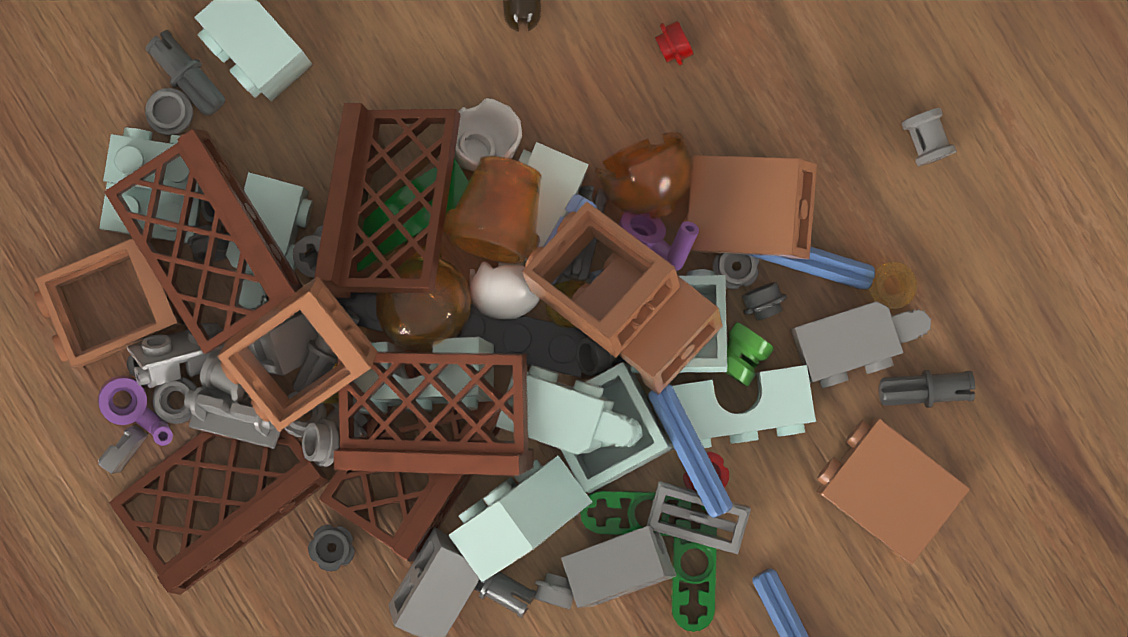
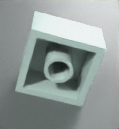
[194,0,313,102]
[561,362,674,493]
[448,455,592,582]

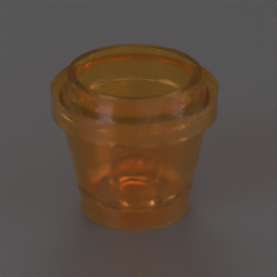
[443,156,542,264]

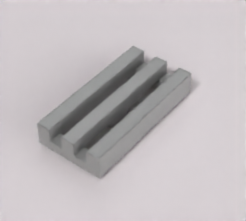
[646,481,751,554]

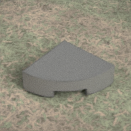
[98,425,149,474]

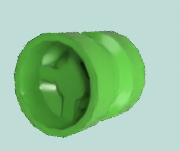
[724,322,775,387]

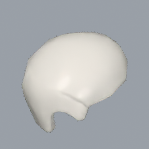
[454,98,522,174]
[469,262,540,320]

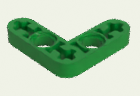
[580,490,717,632]

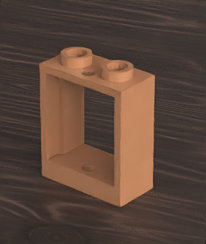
[522,201,680,357]
[34,238,185,367]
[217,277,378,432]

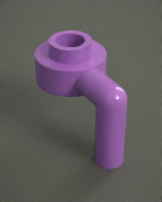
[618,209,699,271]
[98,375,173,446]

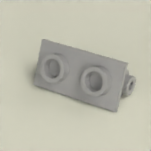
[127,322,225,388]
[184,386,281,449]

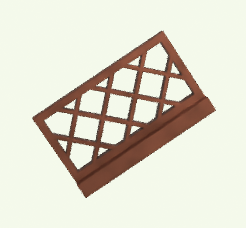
[314,103,461,298]
[104,129,303,354]
[319,341,505,562]
[334,351,534,476]
[109,429,330,595]

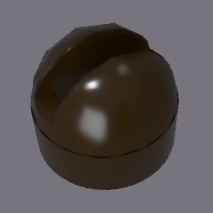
[503,0,541,32]

